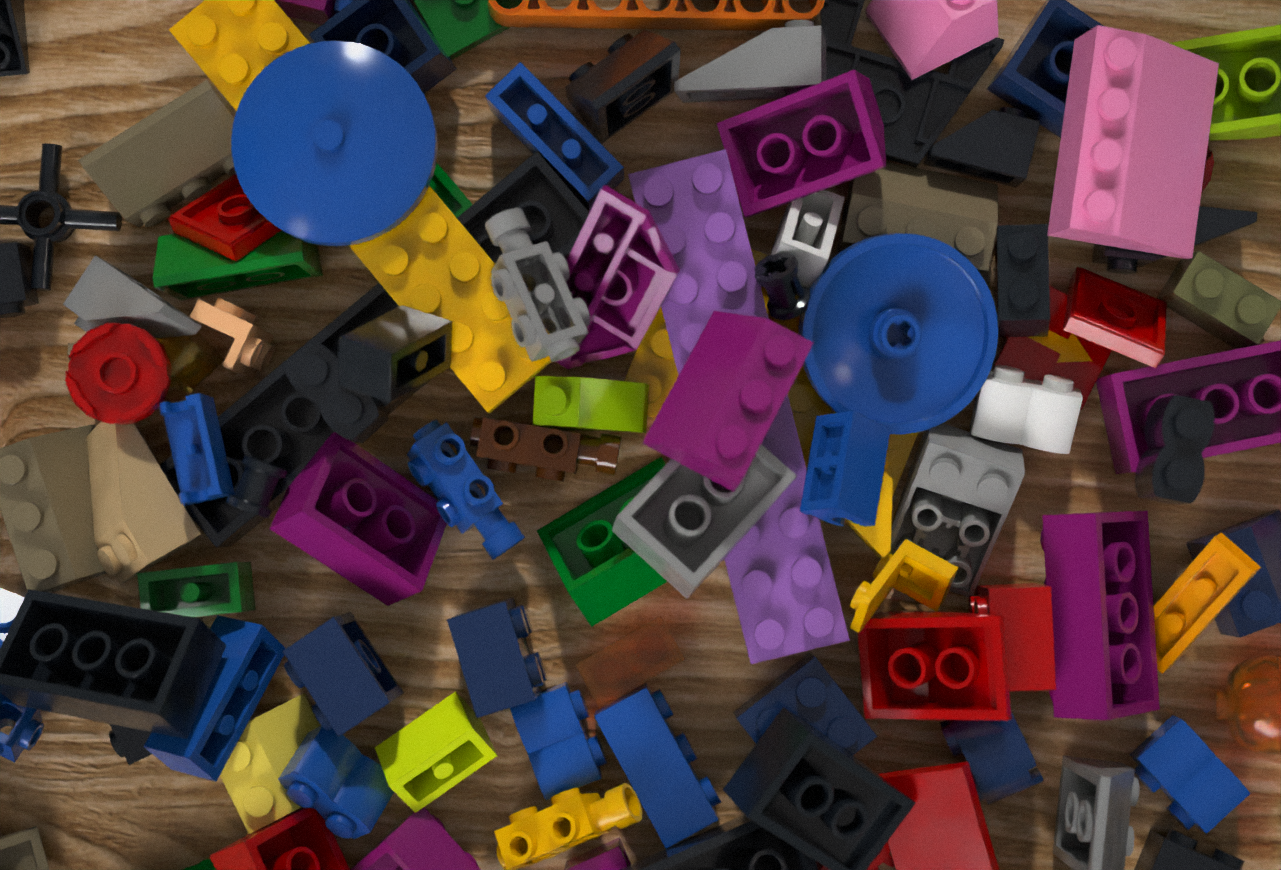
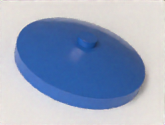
[231,41,438,246]
[798,233,998,434]

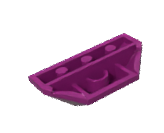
[555,185,680,369]

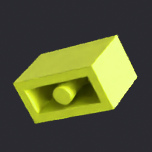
[375,691,498,813]

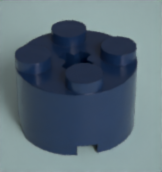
[940,713,1044,805]

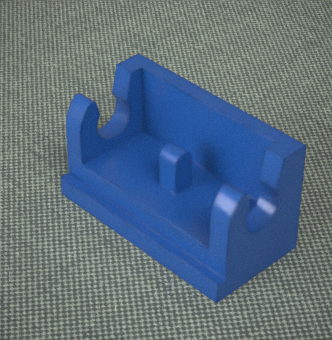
[159,393,235,506]
[799,410,890,527]

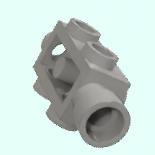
[485,208,590,362]

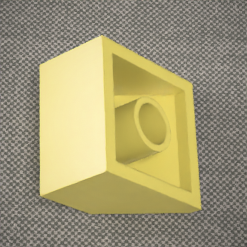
[220,692,321,834]

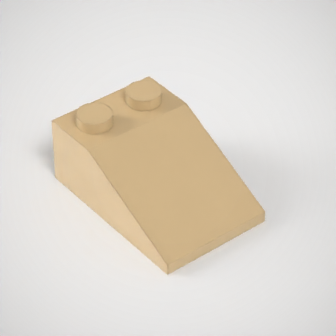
[86,421,201,584]

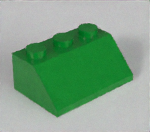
[153,230,323,301]
[537,457,668,627]

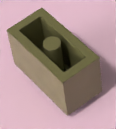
[1157,251,1281,349]

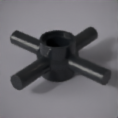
[0,143,122,291]

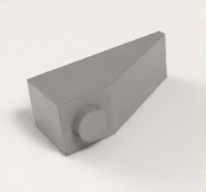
[674,20,826,103]
[63,255,201,338]

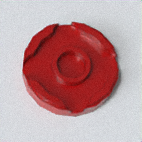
[65,323,171,425]

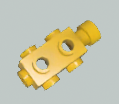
[494,783,643,870]

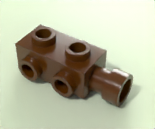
[470,417,621,482]

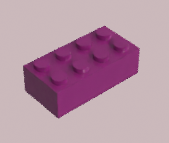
[1096,340,1281,474]
[1040,510,1160,720]

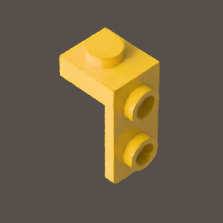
[850,539,958,633]

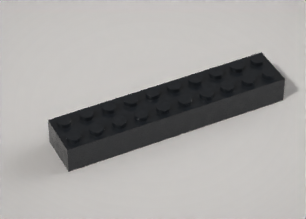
[159,151,589,548]

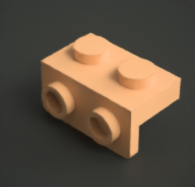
[190,297,275,378]

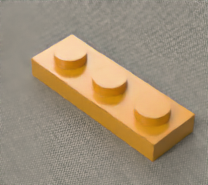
[1153,532,1261,674]

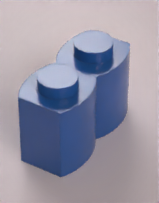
[510,682,607,800]
[1129,715,1251,834]
[278,725,394,839]

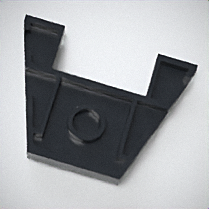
[820,0,1004,168]

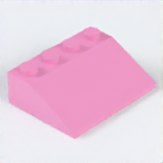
[1047,25,1219,259]

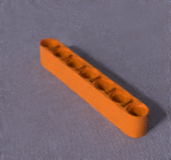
[487,0,825,31]

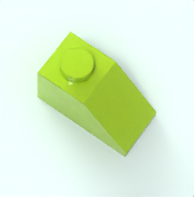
[532,376,649,433]

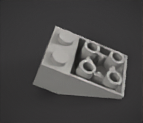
[881,423,1025,597]

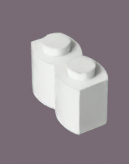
[970,365,1083,454]

